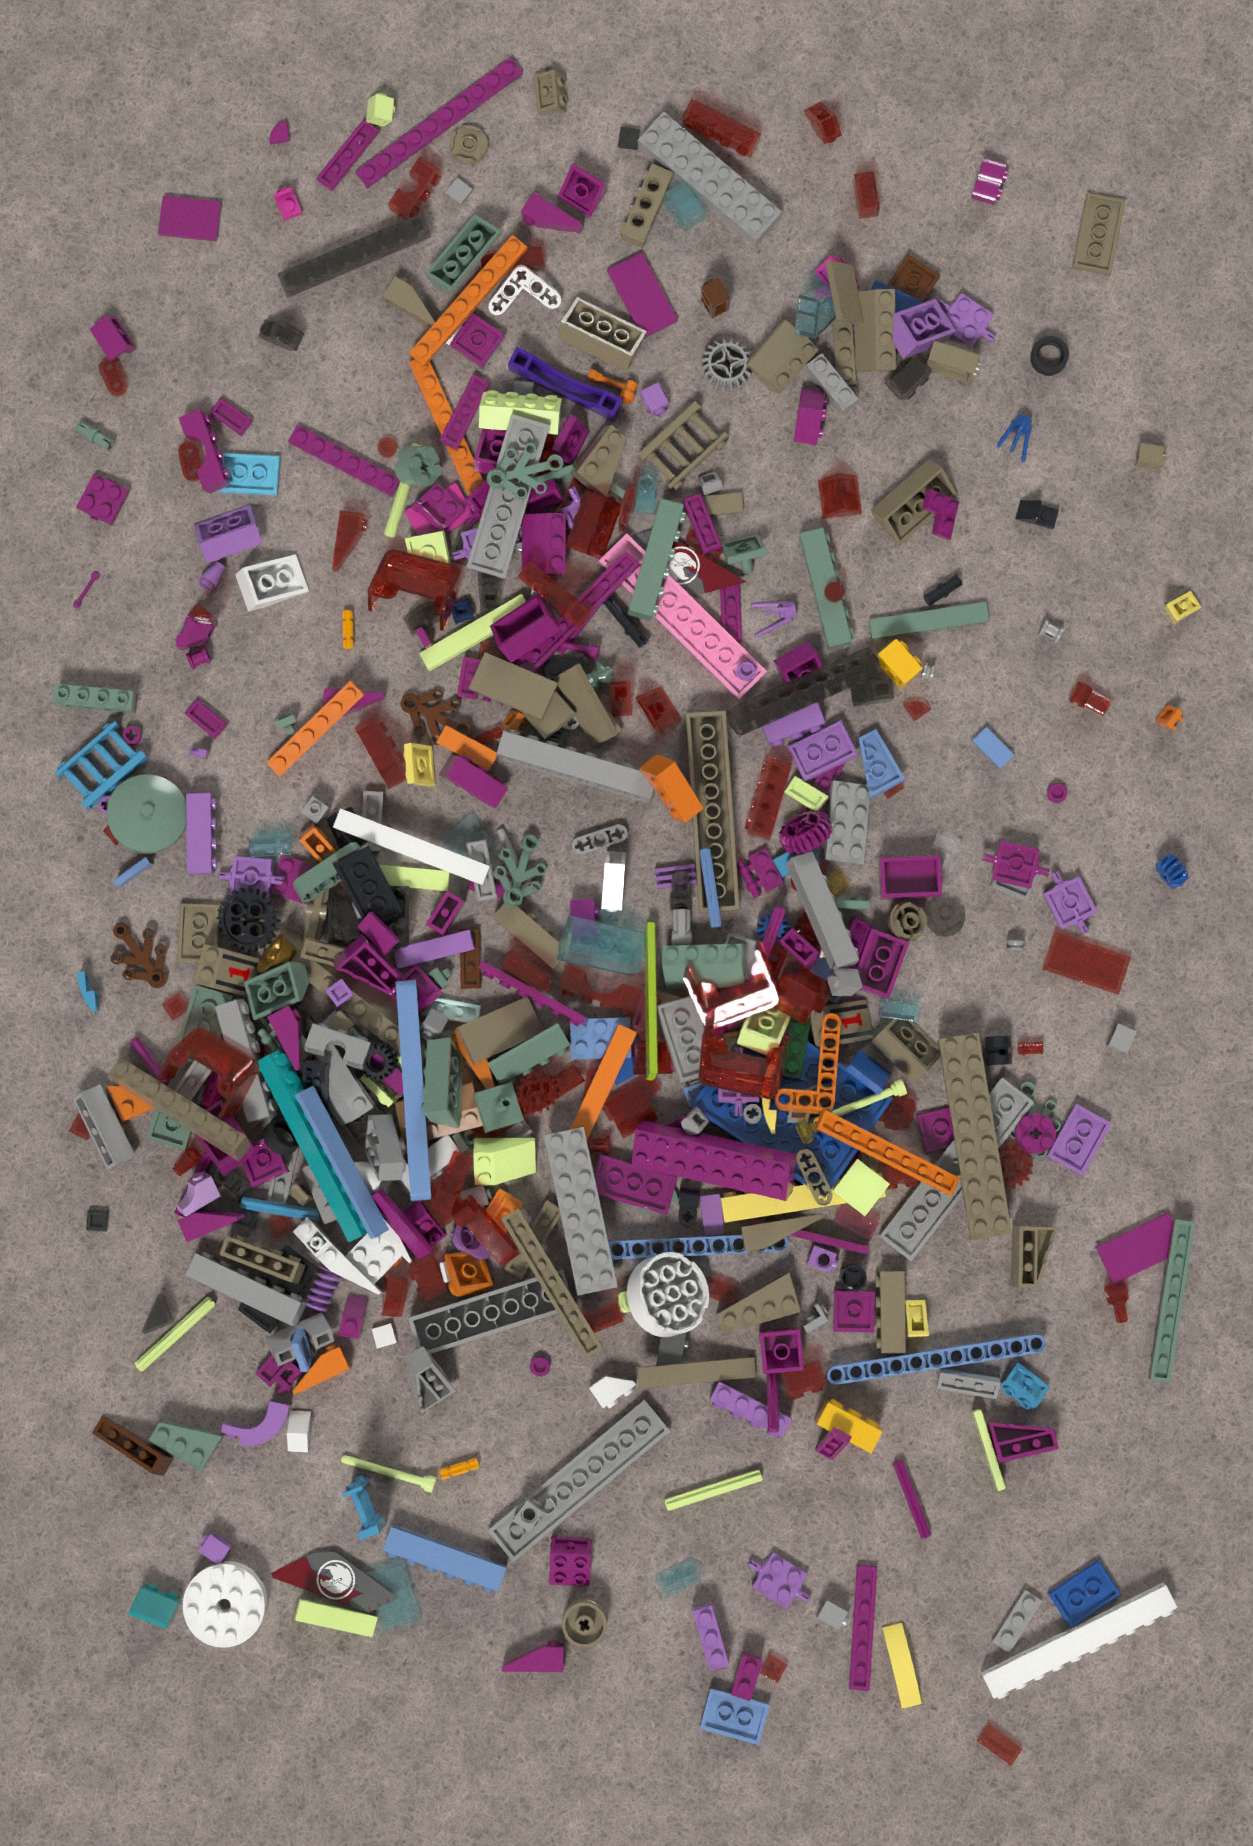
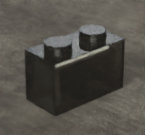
[884,354,932,400]

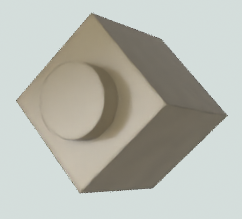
[1135,443,1166,470]

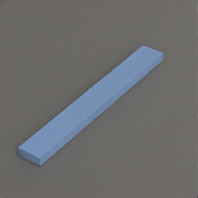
[295,1086,389,1240]

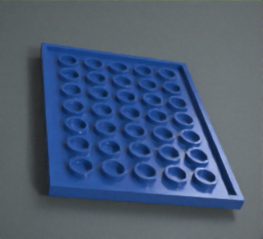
[690,1028,893,1199]

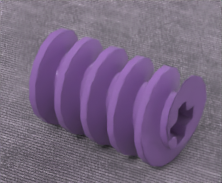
[305,1266,342,1311]

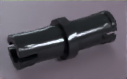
[923,575,963,607]

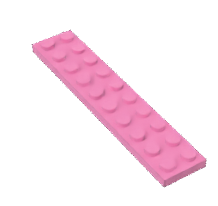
[599,533,767,700]

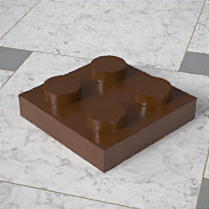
[887,255,940,302]

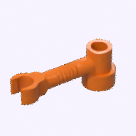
[588,369,638,404]

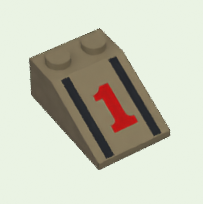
[194,944,260,997]
[807,999,874,1049]

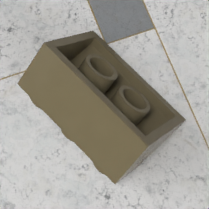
[746,320,818,394]
[871,1010,940,1083]

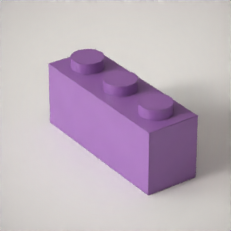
[760,701,825,747]
[692,1602,729,1671]

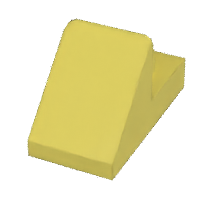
[1164,591,1201,624]
[905,1300,929,1337]

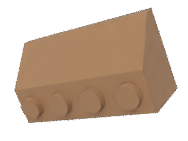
[395,1081,483,1146]

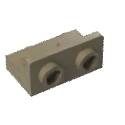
[534,69,568,115]

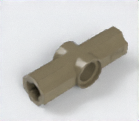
[303,888,331,941]

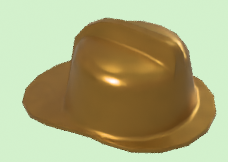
[257,933,297,973]

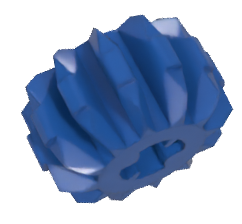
[1155,854,1189,889]
[756,911,790,945]

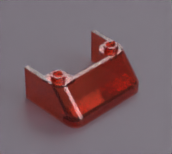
[367,549,460,631]
[683,939,779,1029]
[699,1017,790,1099]
[157,1028,259,1119]

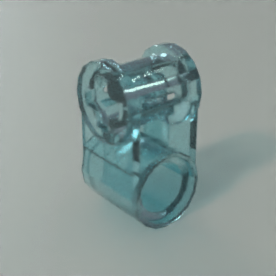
[635,474,656,514]

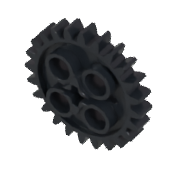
[216,887,281,952]

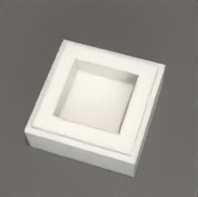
[372,1323,397,1349]

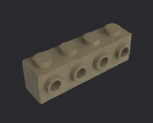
[219,1234,306,1284]

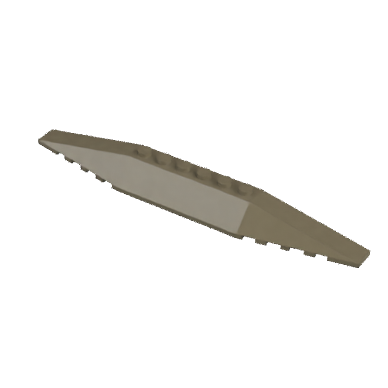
[239,914,485,1093]

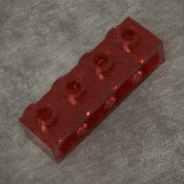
[682,98,761,158]
[744,757,792,841]

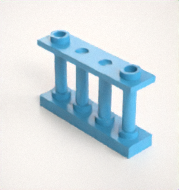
[55,721,149,811]
[342,1475,387,1541]

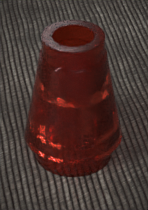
[172,1147,202,1176]

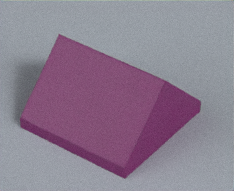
[557,163,607,217]

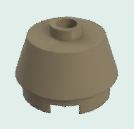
[887,902,927,941]

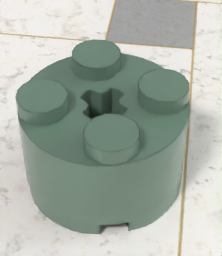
[395,446,442,487]

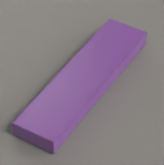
[393,930,475,969]

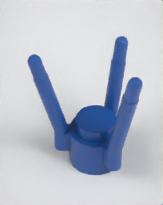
[997,415,1032,462]

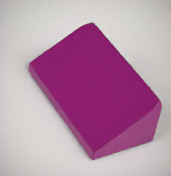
[779,927,820,971]

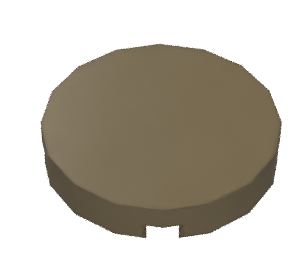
[450,125,488,164]

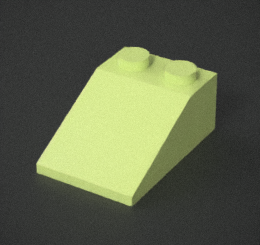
[737,987,797,1058]
[473,1138,536,1185]

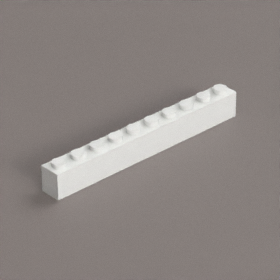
[981,1583,1177,1699]

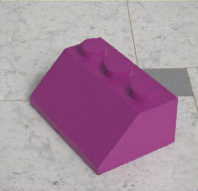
[522,513,566,575]

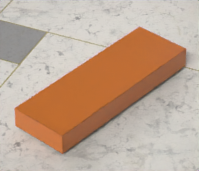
[436,724,497,771]

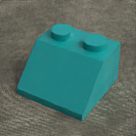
[128,1583,181,1629]

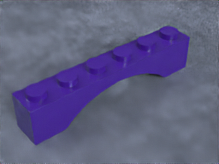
[508,347,623,422]

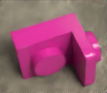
[274,187,302,221]

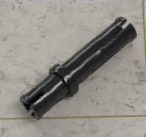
[603,595,649,648]

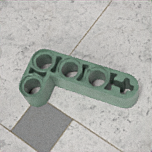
[293,842,361,902]

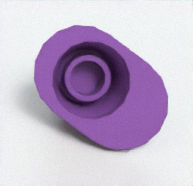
[451,1219,495,1259]

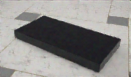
[332,844,404,924]
[238,1244,319,1334]

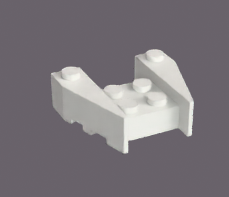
[318,1220,414,1295]

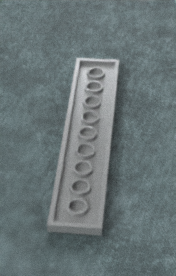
[879,1077,1034,1261]
[488,1399,670,1563]

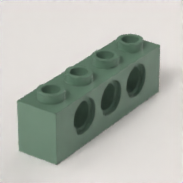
[52,684,137,714]

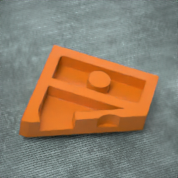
[107,1086,154,1122]

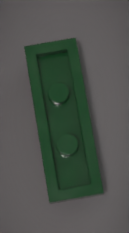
[781,1017,811,1081]

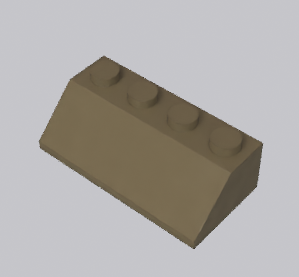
[854,289,896,372]
[556,297,647,372]
[870,459,958,546]

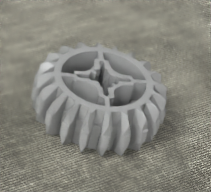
[701,338,752,391]

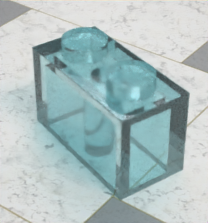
[663,181,706,231]

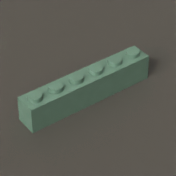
[628,498,686,621]
[799,528,854,650]

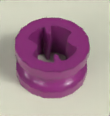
[123,726,142,745]

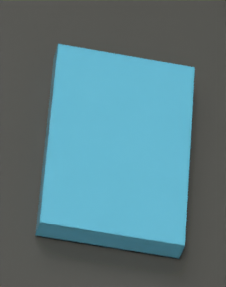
[218,453,280,496]

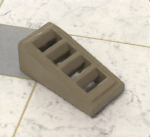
[289,1183,313,1207]

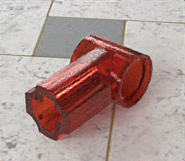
[1068,682,1112,716]

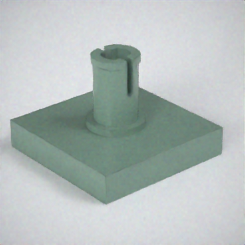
[721,534,767,574]
[473,1082,524,1133]

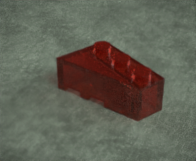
[354,716,407,789]

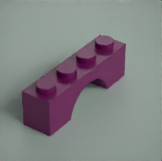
[179,409,231,494]

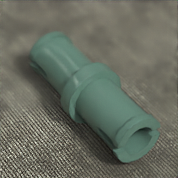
[75,420,115,451]

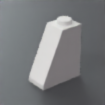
[602,851,626,912]

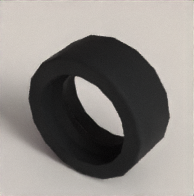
[1030,336,1069,376]
[263,1115,299,1155]

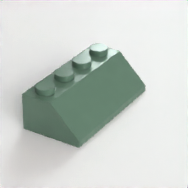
[425,214,503,295]
[662,944,746,990]
[487,1023,571,1085]
[421,1038,463,1128]

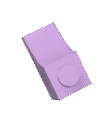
[176,1171,220,1216]

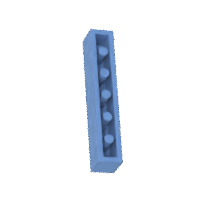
[383,1525,507,1593]

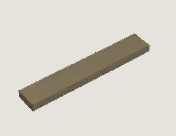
[636,1357,756,1389]

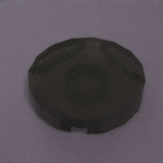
[926,897,965,937]

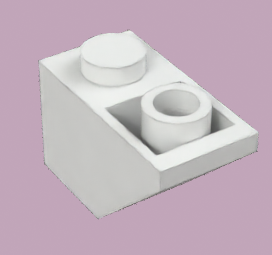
[293,1217,332,1258]
[589,1375,636,1408]

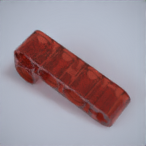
[452,1195,520,1266]

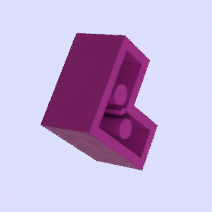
[793,388,828,445]

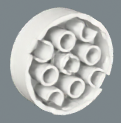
[627,1252,709,1337]
[183,1561,268,1648]

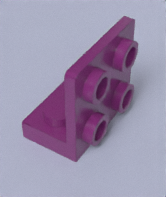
[549,1537,592,1587]

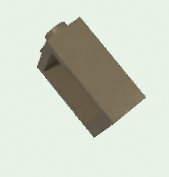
[924,341,981,384]

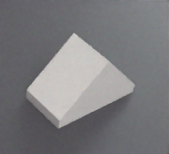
[287,1410,311,1452]

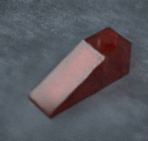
[332,510,368,573]

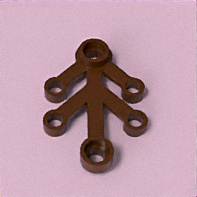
[400,689,471,746]
[110,923,168,988]

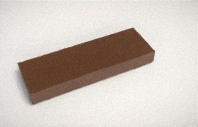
[459,928,481,989]

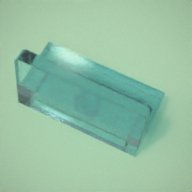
[249,832,291,857]

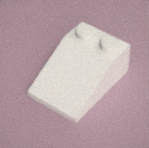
[235,554,309,612]

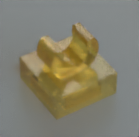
[796,1119,818,1145]

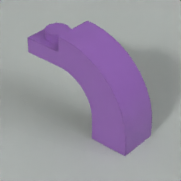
[221,1400,291,1446]

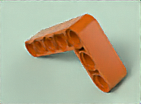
[775,1013,841,1114]

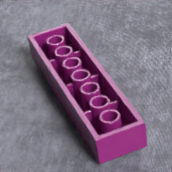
[632,1120,797,1201]

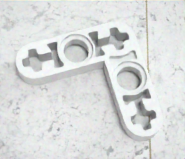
[488,265,561,315]

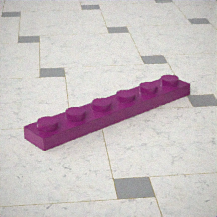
[288,425,400,497]
[478,961,589,1027]

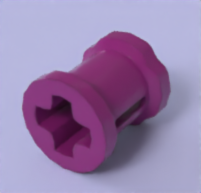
[186,646,211,670]

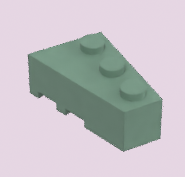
[149,1420,225,1472]

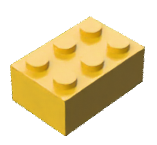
[814,1398,882,1453]

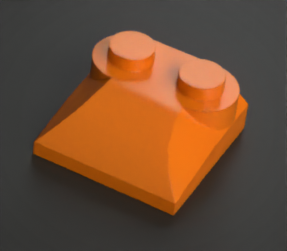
[444,1252,493,1297]

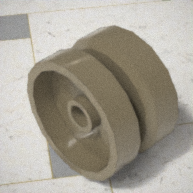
[562,1598,607,1648]

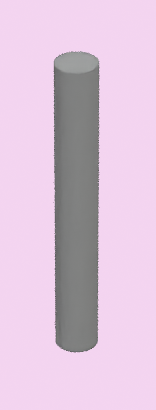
[497,828,529,885]

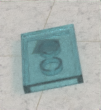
[364,1559,422,1632]

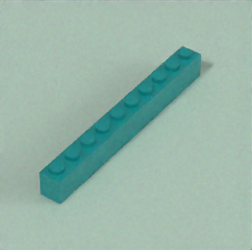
[256,1048,367,1242]

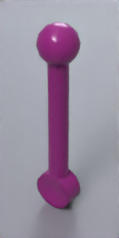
[73,572,99,608]

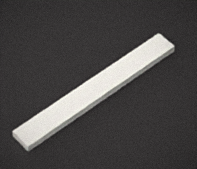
[333,809,490,885]

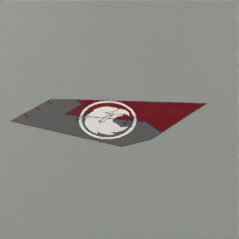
[630,530,747,596]
[271,1551,398,1613]

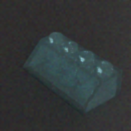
[557,916,645,976]

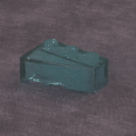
[795,284,836,339]

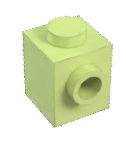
[366,93,395,126]

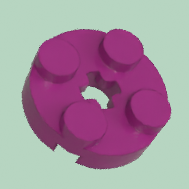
[1014,1113,1056,1154]

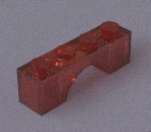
[517,561,593,628]
[558,965,643,1016]

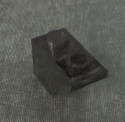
[258,320,304,351]
[478,571,500,612]
[850,678,894,707]

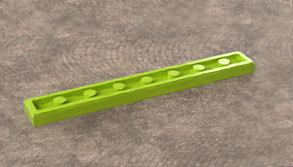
[644,922,658,1080]

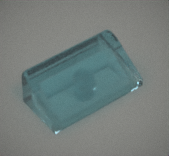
[879,999,920,1022]
[655,1558,702,1598]

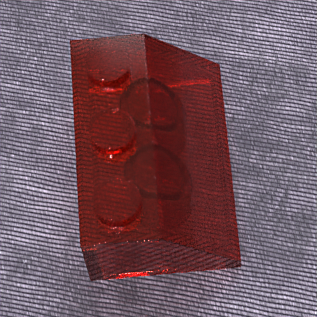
[566,490,622,559]

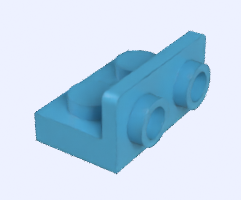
[1000,1362,1050,1410]

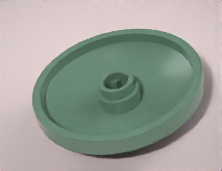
[107,774,187,854]

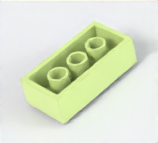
[479,390,562,434]

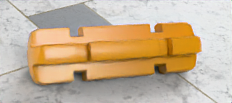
[342,610,354,649]
[440,1458,479,1480]

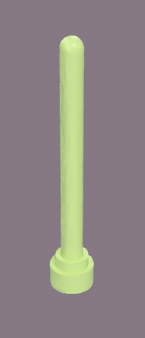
[813,1079,907,1125]
[341,1455,437,1493]

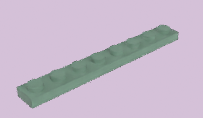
[1149,1219,1195,1383]

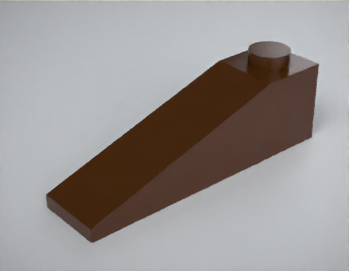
[92,1415,174,1476]

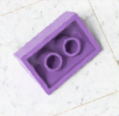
[893,299,956,359]
[194,504,263,563]

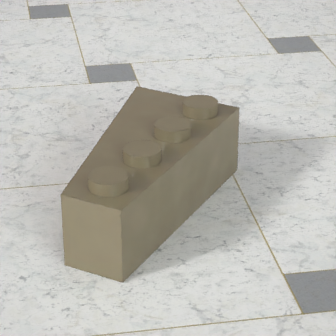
[716,1272,801,1334]

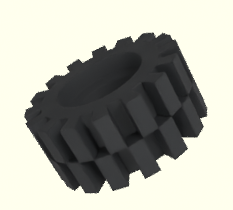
[361,1042,398,1081]

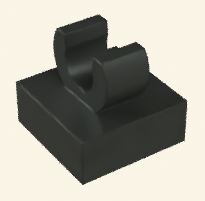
[544,728,569,748]

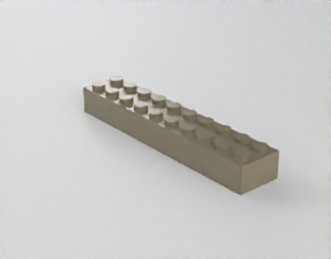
[685,711,739,914]
[937,1033,1012,1240]

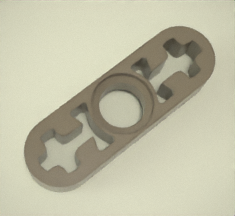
[796,1149,833,1206]

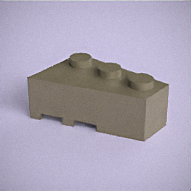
[570,425,627,498]
[1011,1226,1059,1288]

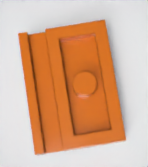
[478,1188,524,1238]

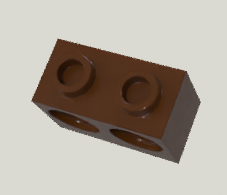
[700,278,730,319]

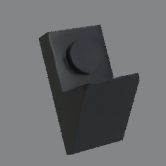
[1015,500,1059,530]

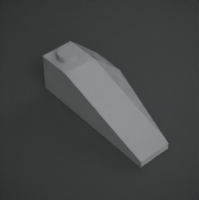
[314,1045,375,1126]

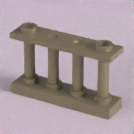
[638,401,728,492]

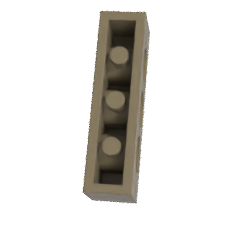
[619,164,673,248]

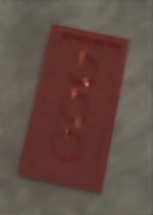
[1042,932,1131,995]

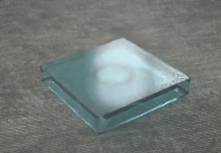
[440,814,496,858]

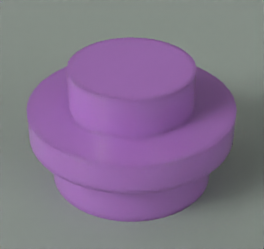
[736,661,756,681]

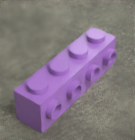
[186,793,218,875]
[709,1381,792,1438]

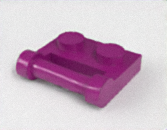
[412,482,465,532]

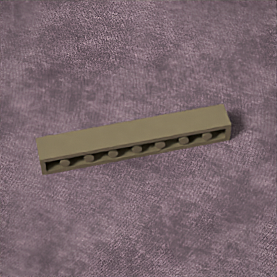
[109,1058,251,1161]

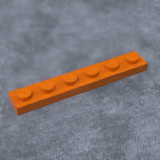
[266,680,365,777]

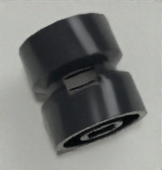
[985,1036,1012,1065]
[839,1264,867,1291]

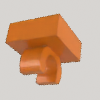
[1155,705,1183,731]
[501,710,528,734]

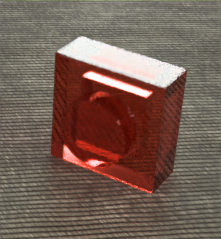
[268,1215,294,1239]

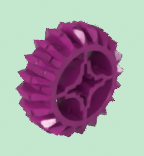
[779,810,832,855]

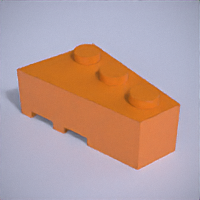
[639,754,704,823]

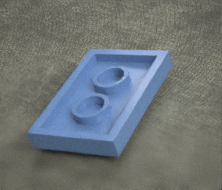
[570,1018,631,1060]
[700,1687,770,1745]

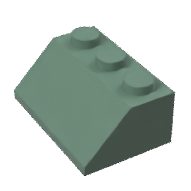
[244,962,309,1020]

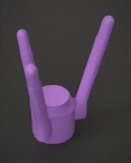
[751,601,796,638]

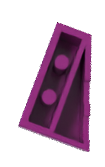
[439,755,508,808]
[333,934,405,995]

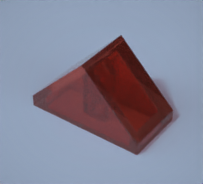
[610,680,632,717]

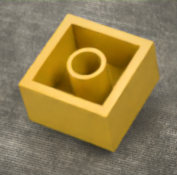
[875,639,923,690]

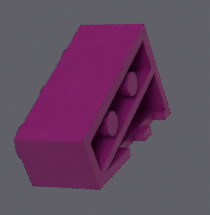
[987,1422,1059,1464]

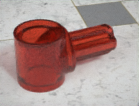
[1104,1282,1129,1323]

